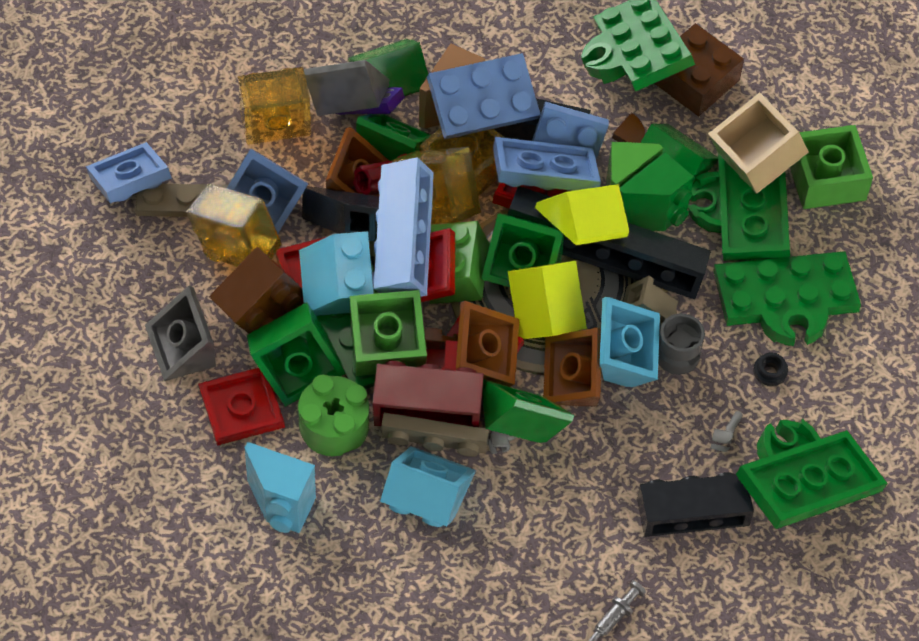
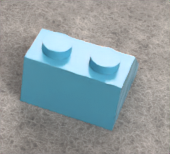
[299,231,374,316]
[600,297,660,387]
[245,442,316,533]
[380,446,476,527]

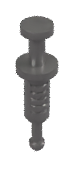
[588,580,646,641]

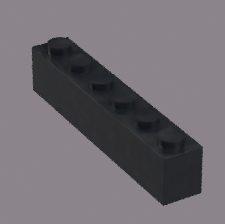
[507,186,711,300]

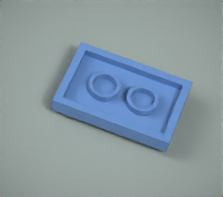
[427,53,541,139]
[493,137,601,191]

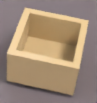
[708,92,809,194]

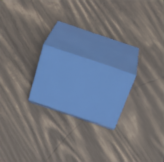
[216,149,308,240]

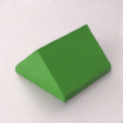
[606,142,663,188]

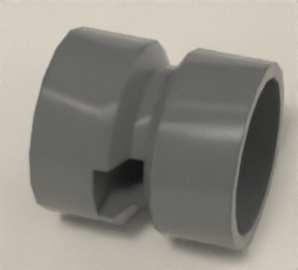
[658,313,705,375]

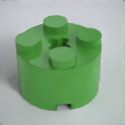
[298,374,369,456]

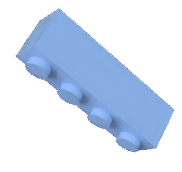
[372,157,434,297]

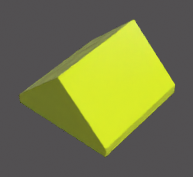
[535,184,629,245]
[508,260,587,339]

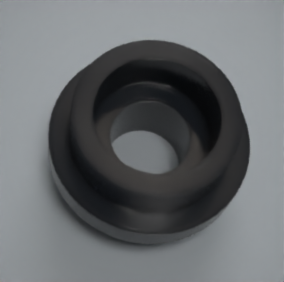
[753,352,788,386]

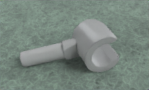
[710,411,743,452]
[488,431,517,454]

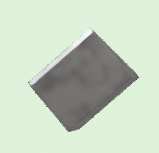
[304,60,389,116]
[145,286,216,381]

